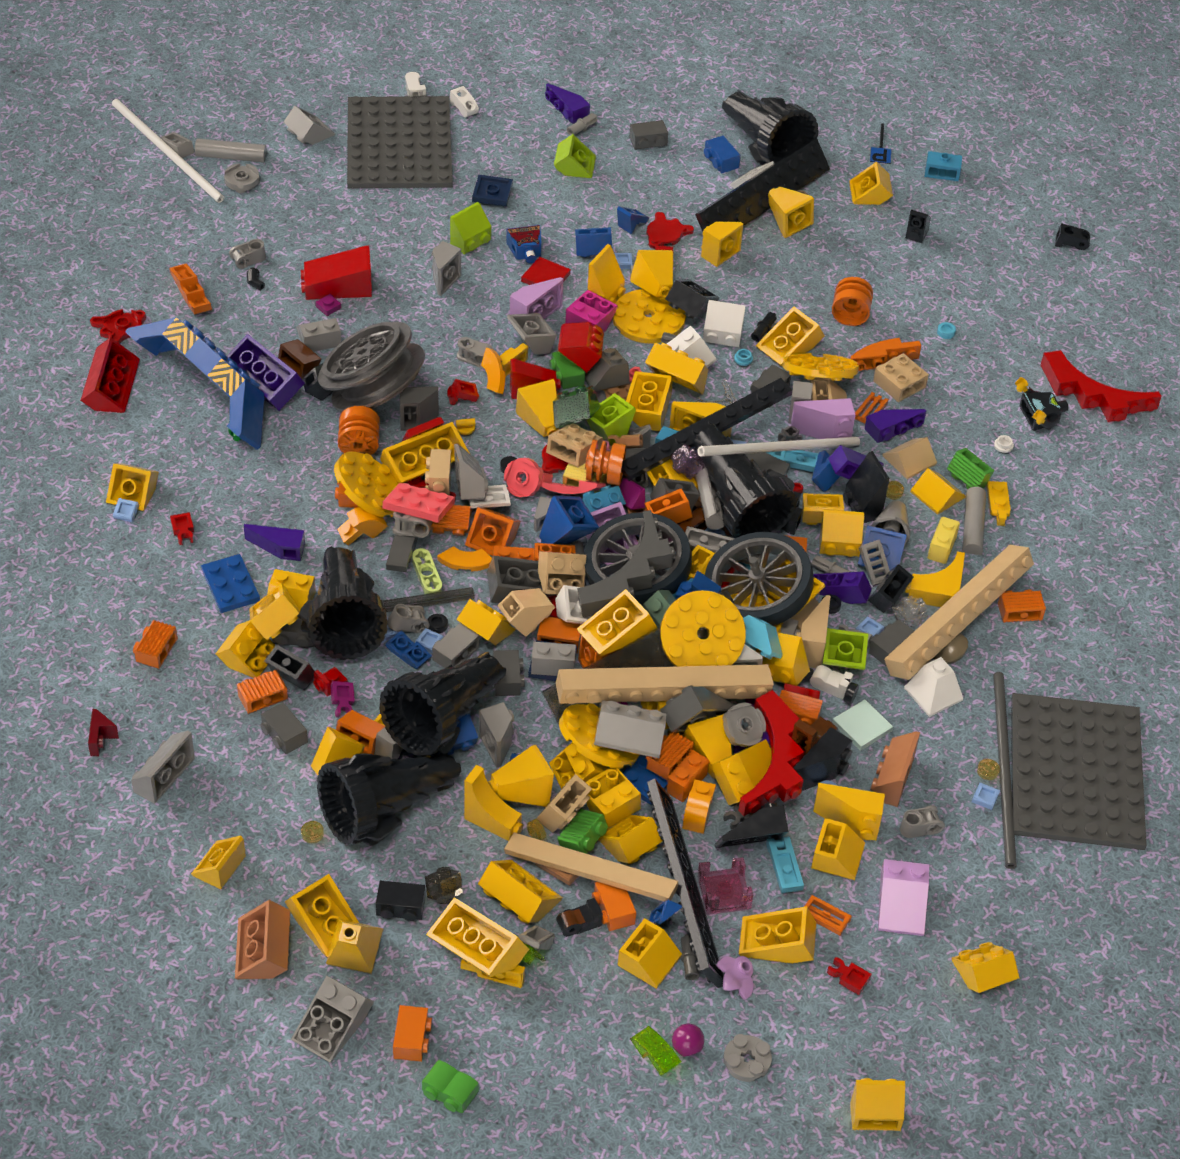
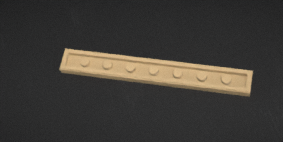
[504,832,679,901]

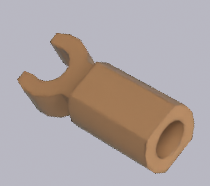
[608,434,643,449]

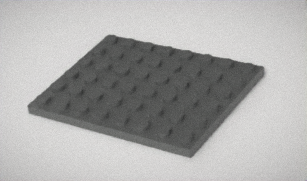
[347,96,453,189]
[1011,693,1147,850]

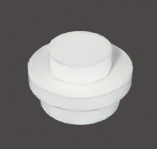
[994,435,1014,453]

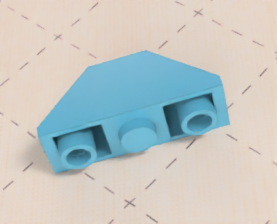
[743,615,782,659]

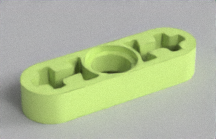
[412,548,442,598]

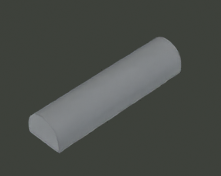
[195,138,267,162]
[695,462,725,530]
[962,487,986,555]
[685,526,763,566]

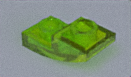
[630,1026,682,1076]

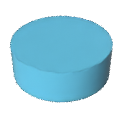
[937,322,956,339]

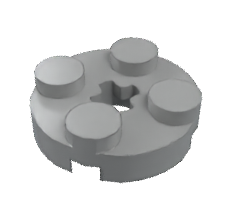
[224,163,260,193]
[723,703,766,747]
[723,1034,772,1082]

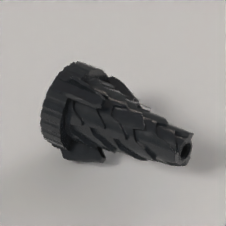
[722,90,819,166]
[692,424,797,538]
[299,546,388,660]
[379,652,506,756]
[317,753,462,846]

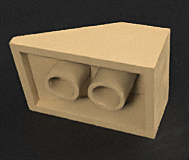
[796,595,830,668]

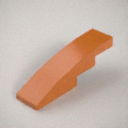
[169,263,212,315]

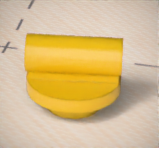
[455,418,476,435]

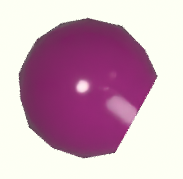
[672,1023,705,1057]

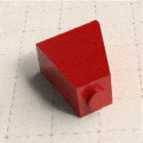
[510,359,561,399]

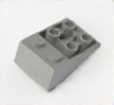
[291,976,374,1063]

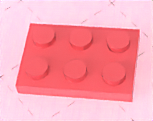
[383,483,455,523]

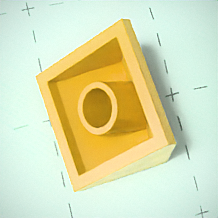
[910,468,966,515]
[311,727,366,775]
[191,835,246,889]

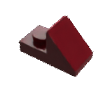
[88,709,119,756]

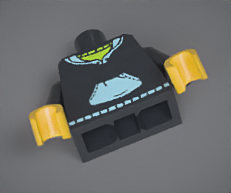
[1015,377,1069,431]

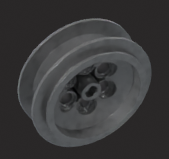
[318,322,425,411]

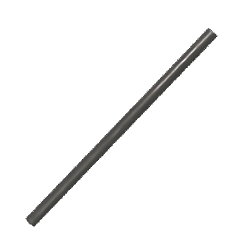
[993,672,1017,869]

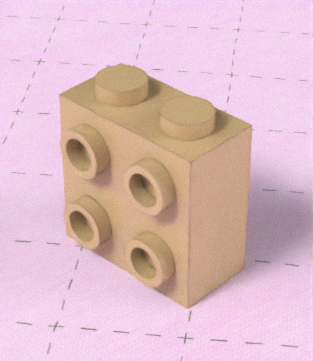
[873,353,929,403]
[546,423,603,467]
[425,449,451,495]
[536,774,592,833]

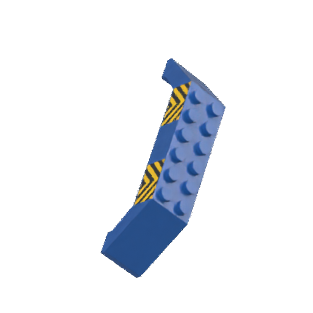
[125,317,265,450]

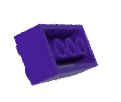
[227,334,305,411]

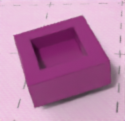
[315,294,341,316]

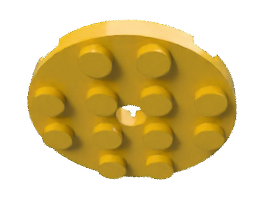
[612,289,686,344]
[783,353,859,381]
[334,451,399,517]
[660,590,746,667]
[559,703,640,768]

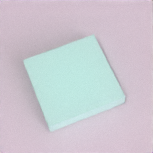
[832,700,893,751]

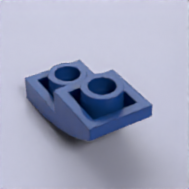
[385,630,432,669]

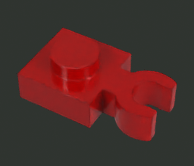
[170,512,194,545]
[784,683,821,699]
[827,957,872,995]

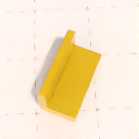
[500,343,528,377]

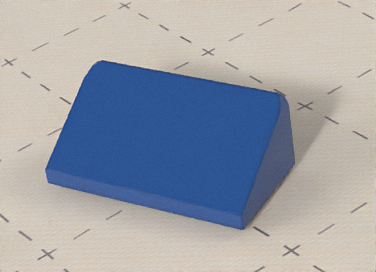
[649,899,682,926]

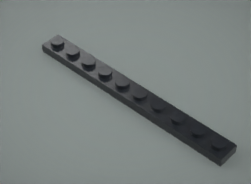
[621,378,792,481]

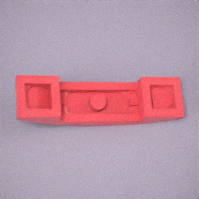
[541,473,606,494]

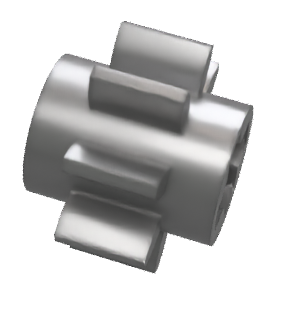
[777,426,802,441]

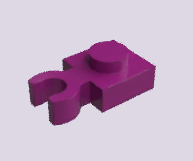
[330,681,355,718]

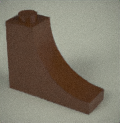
[792,716,838,757]

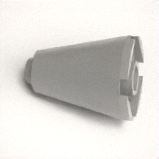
[871,501,910,547]

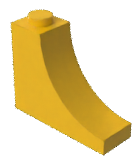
[905,551,965,607]
[464,765,523,841]

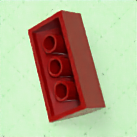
[80,337,140,413]

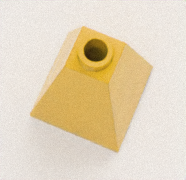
[768,187,814,238]
[630,250,673,297]
[516,379,559,437]
[683,714,732,779]
[488,745,554,807]
[326,918,383,974]

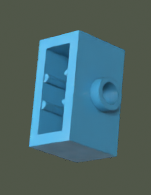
[924,151,962,182]

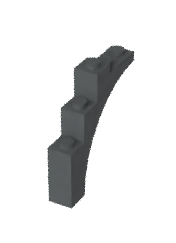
[577,510,676,617]

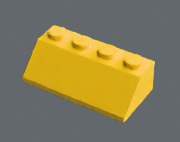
[380,422,470,483]
[426,897,529,977]

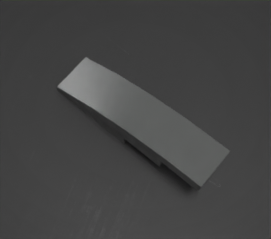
[386,524,421,572]

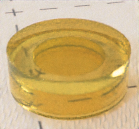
[886,481,904,500]
[977,759,1000,780]
[527,819,546,840]
[301,821,324,843]

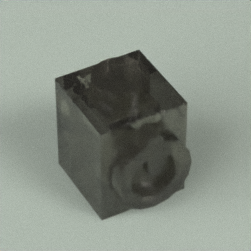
[425,867,463,904]

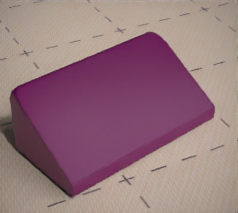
[619,478,645,509]

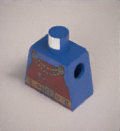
[506,225,541,264]

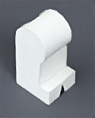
[405,72,426,97]
[450,86,479,118]
[810,665,854,699]

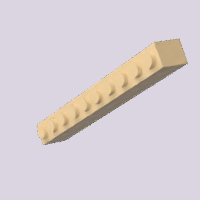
[884,545,1034,680]
[556,665,774,704]

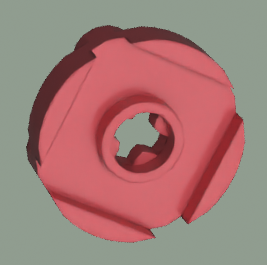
[504,458,543,497]

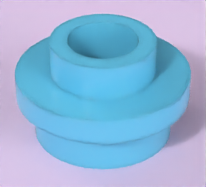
[734,349,753,366]

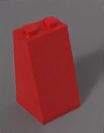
[301,245,372,300]

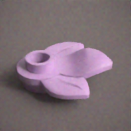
[716,956,754,1000]

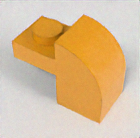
[337,507,388,545]
[682,779,716,834]

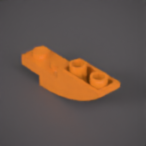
[850,338,921,371]
[492,543,576,561]

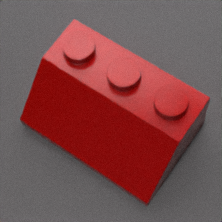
[558,322,604,373]

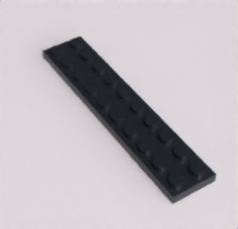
[695,138,830,232]
[647,779,724,988]

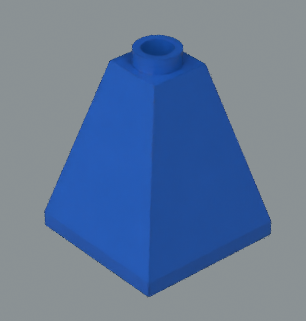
[539,496,599,545]

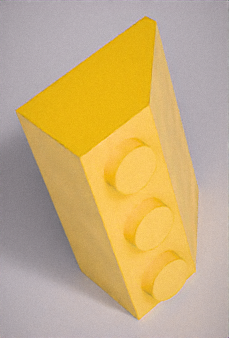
[645,343,709,394]
[626,371,672,431]
[478,860,563,924]

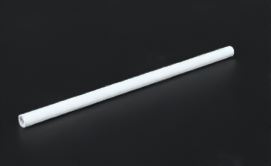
[112,99,224,203]
[698,437,860,456]

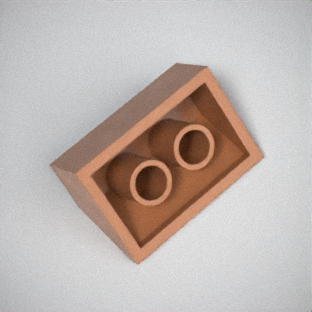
[870,731,920,807]
[235,900,290,979]

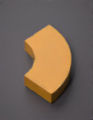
[481,347,505,394]
[437,546,492,572]

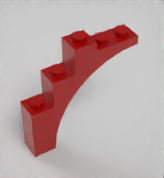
[1040,350,1162,422]
[738,690,804,817]

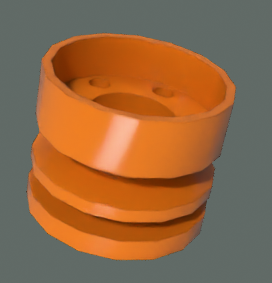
[832,277,873,326]
[338,406,380,455]
[585,439,627,486]

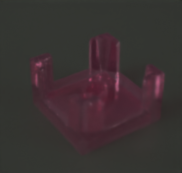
[697,857,753,915]

